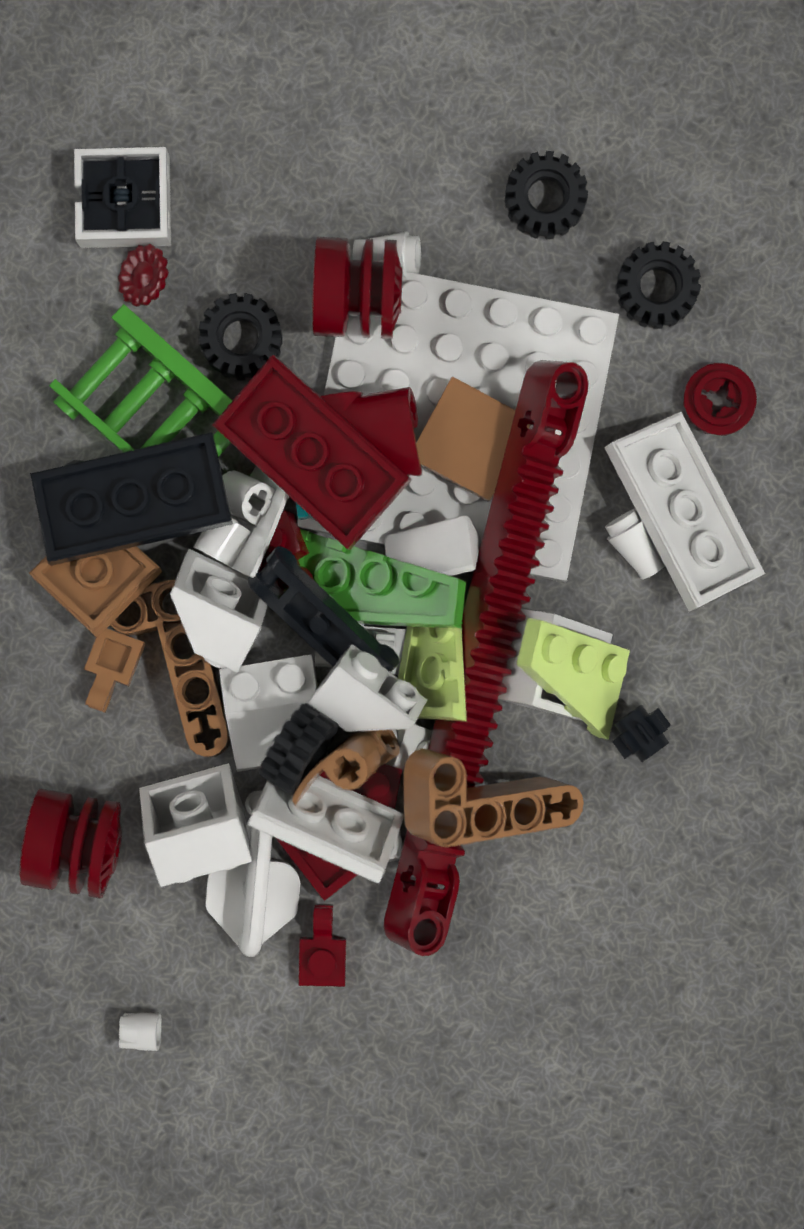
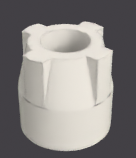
[119,1012,162,1051]

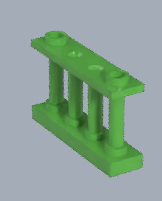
[49,304,232,457]

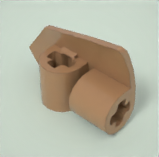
[292,730,400,806]

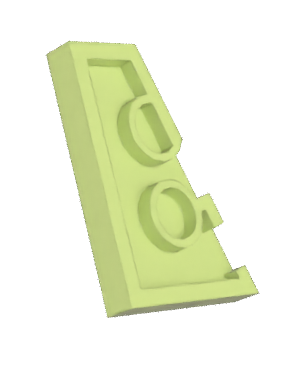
[517,618,630,740]
[398,626,466,721]

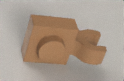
[84,628,145,713]

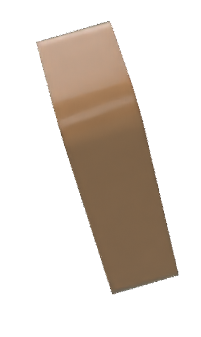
[110,580,231,757]
[404,749,584,847]

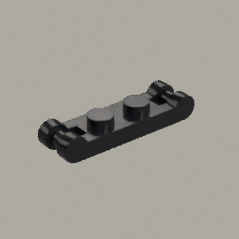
[247,546,399,672]

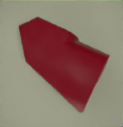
[321,387,422,477]

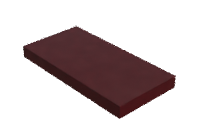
[212,354,412,550]

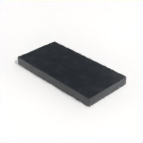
[30,432,233,566]

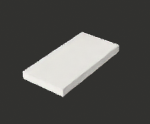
[604,412,765,612]

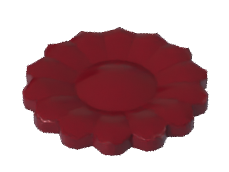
[117,244,169,307]

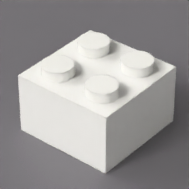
[139,763,252,887]

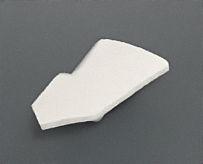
[193,466,289,578]

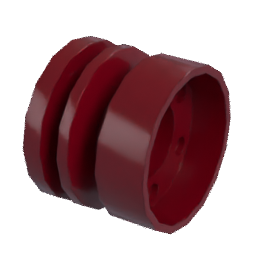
[313,237,403,339]
[20,789,122,899]

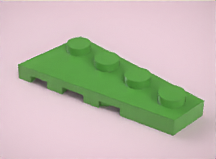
[298,528,466,629]

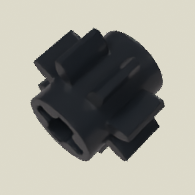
[612,705,671,762]

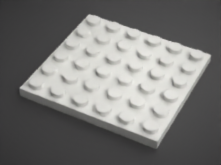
[297,273,619,582]

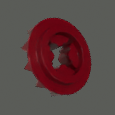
[683,363,757,436]

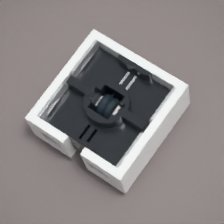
[74,147,171,248]

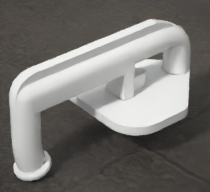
[205,791,300,957]

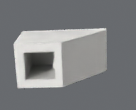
[309,644,427,731]

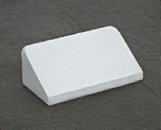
[385,515,481,576]

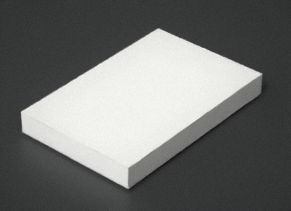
[247,776,404,884]

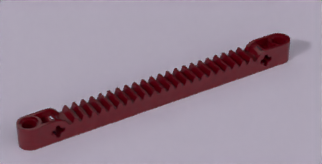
[383,360,589,956]

